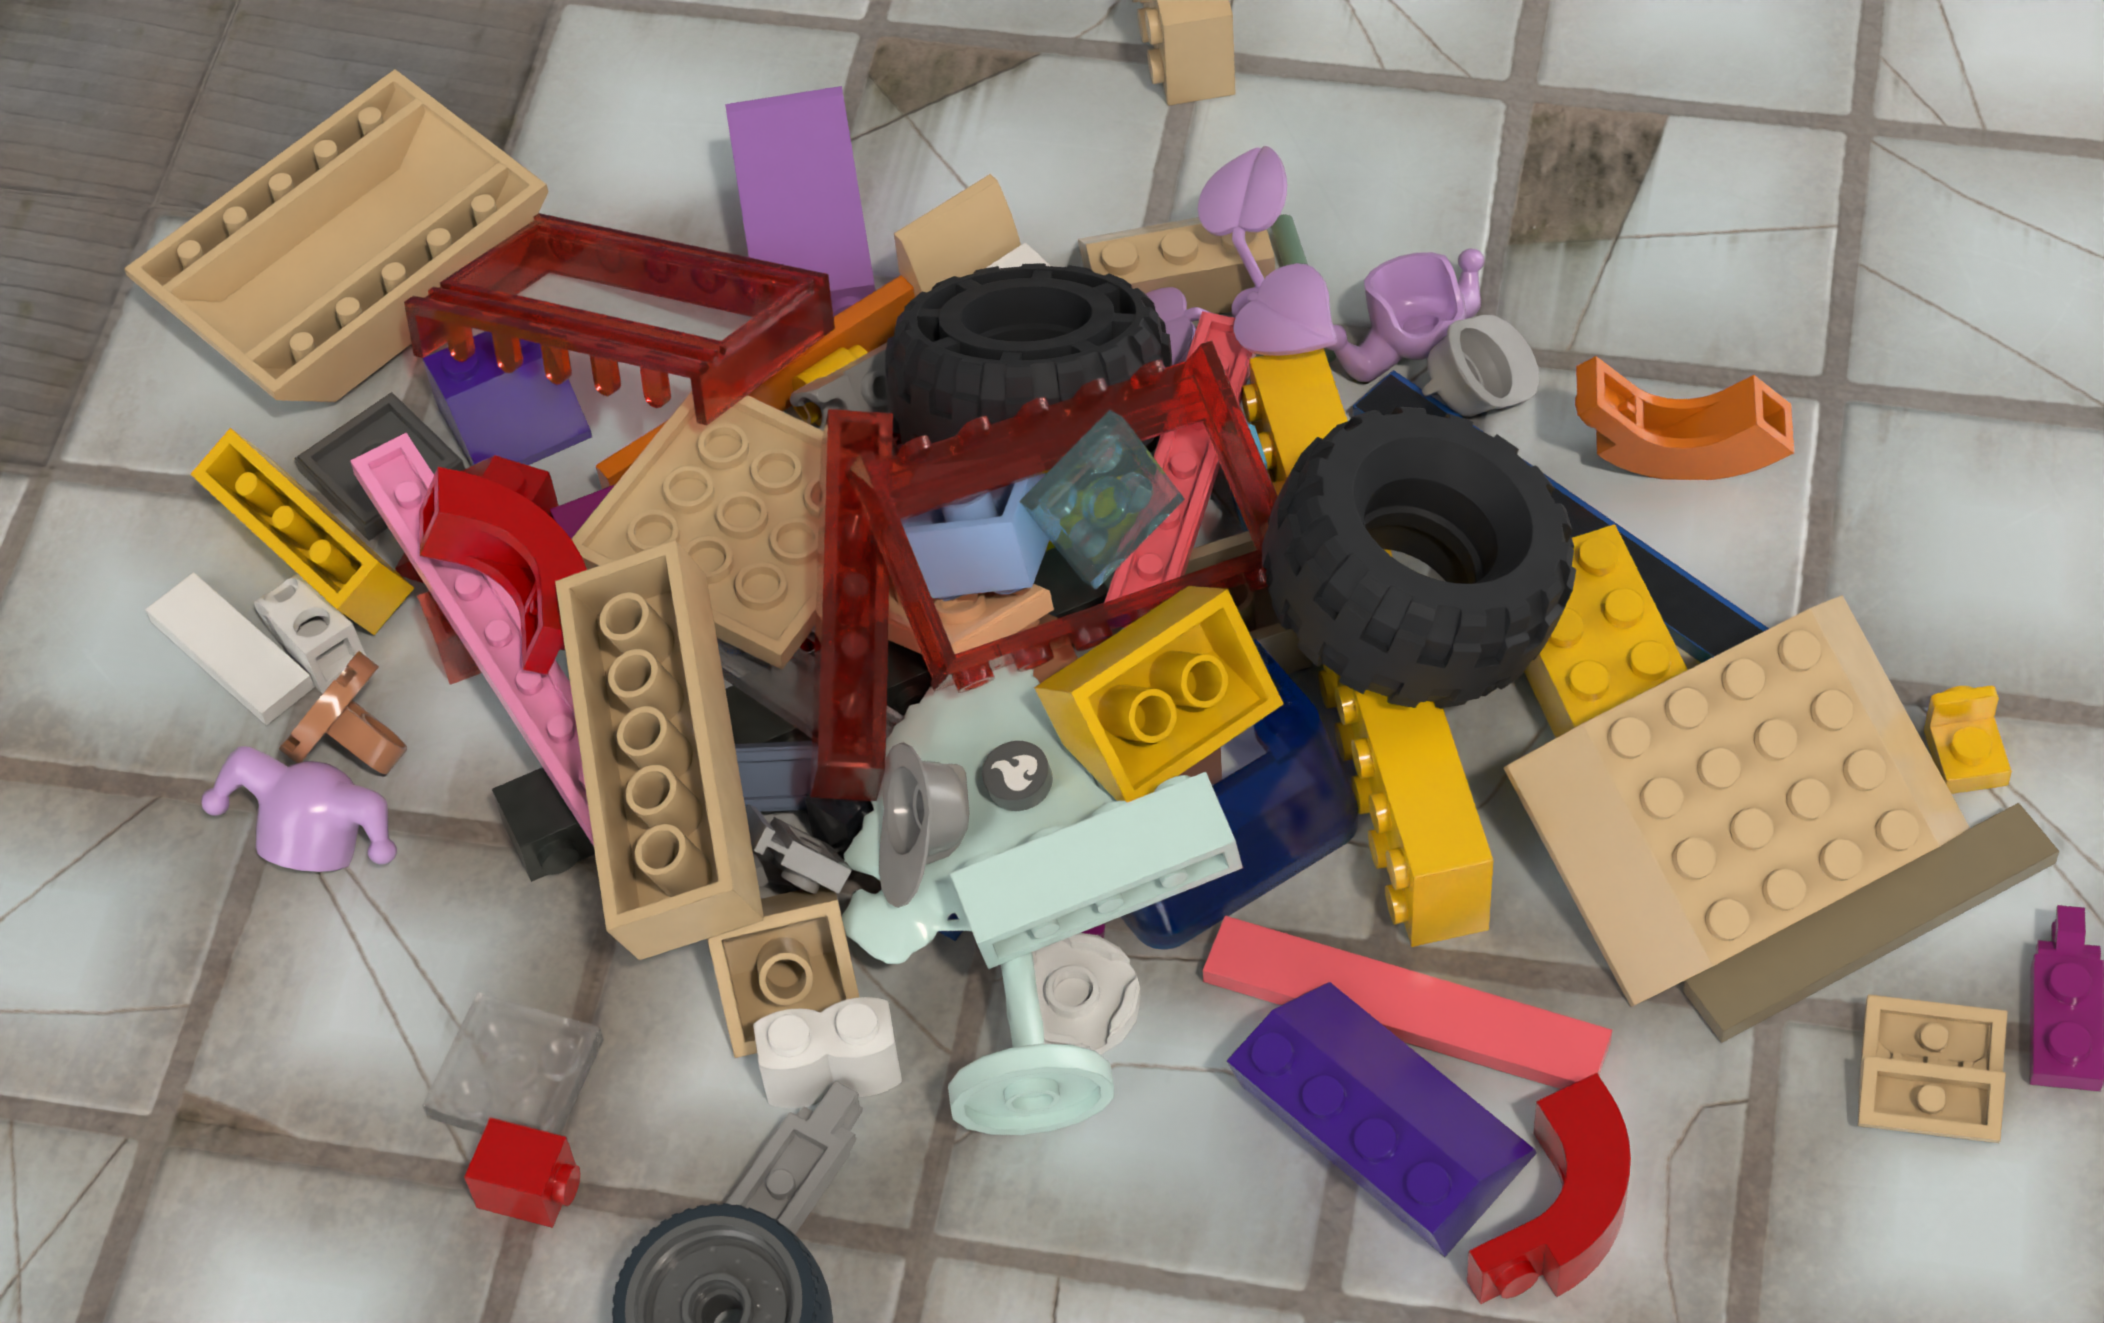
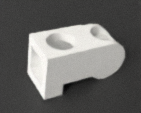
[254,573,366,694]

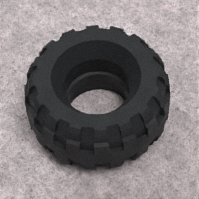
[885,263,1173,494]
[1262,407,1576,708]

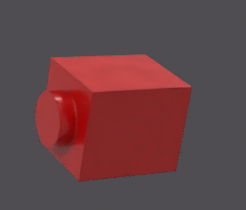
[464,1117,581,1228]

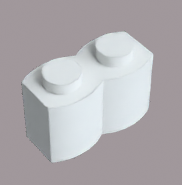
[753,997,902,1108]

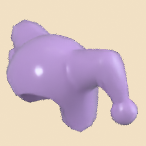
[1326,249,1485,382]
[201,746,397,872]

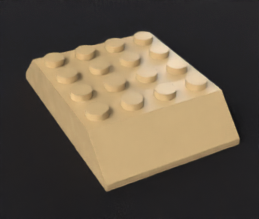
[124,69,548,402]
[1503,595,1970,1007]

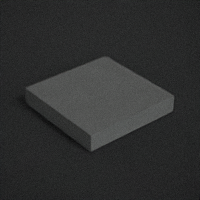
[294,392,465,541]

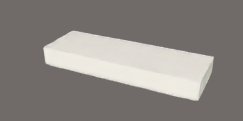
[145,572,315,726]

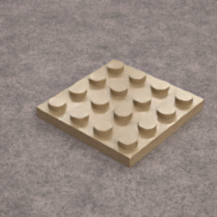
[572,375,915,670]

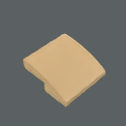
[894,174,1021,297]
[1857,994,2008,1143]

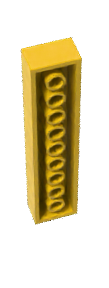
[1242,348,1494,947]

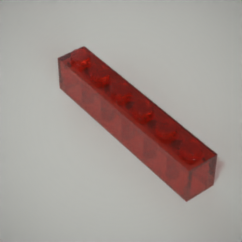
[810,409,893,801]

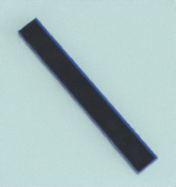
[1353,370,1769,663]

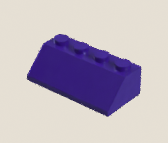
[1226,982,1537,1257]

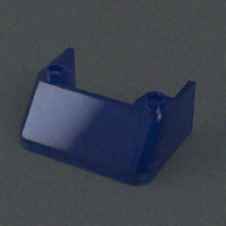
[1121,639,1358,950]

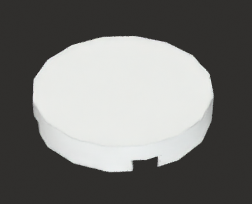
[1032,933,1141,1055]

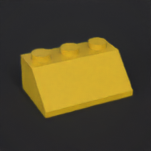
[1034,586,1284,802]

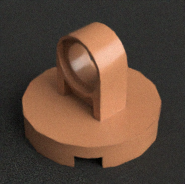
[279,651,407,774]

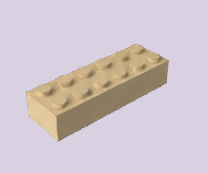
[555,540,764,960]

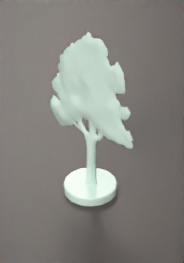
[842,644,1117,1135]

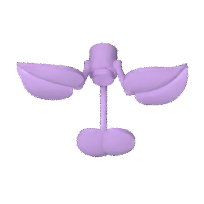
[1146,146,1337,371]

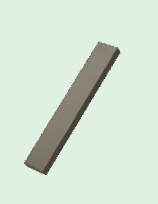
[1683,803,2059,1043]

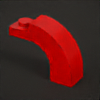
[419,467,587,675]
[1467,1073,1631,1304]

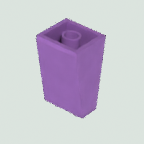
[725,86,876,341]

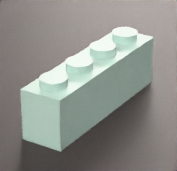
[950,772,1243,969]

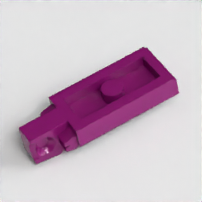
[2029,905,2104,1092]

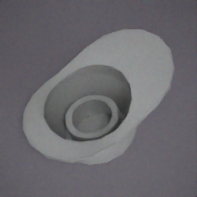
[1422,315,1540,416]
[879,742,970,908]

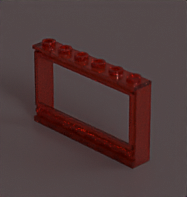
[404,213,835,426]
[846,341,1278,693]

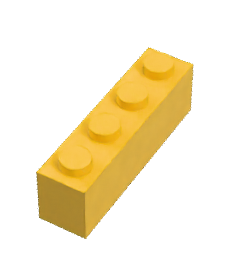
[190,428,414,635]

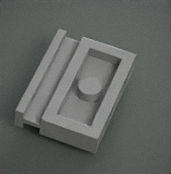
[746,804,852,894]

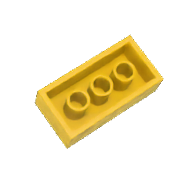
[1524,524,1688,738]

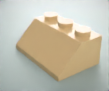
[1078,217,1275,314]

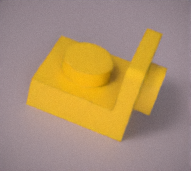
[1923,685,2012,794]

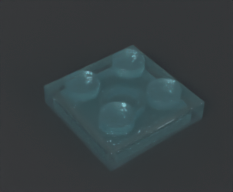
[1019,410,1185,590]

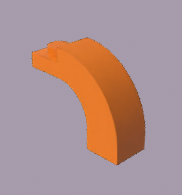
[1575,356,1794,480]

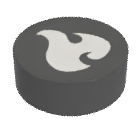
[982,741,1053,811]

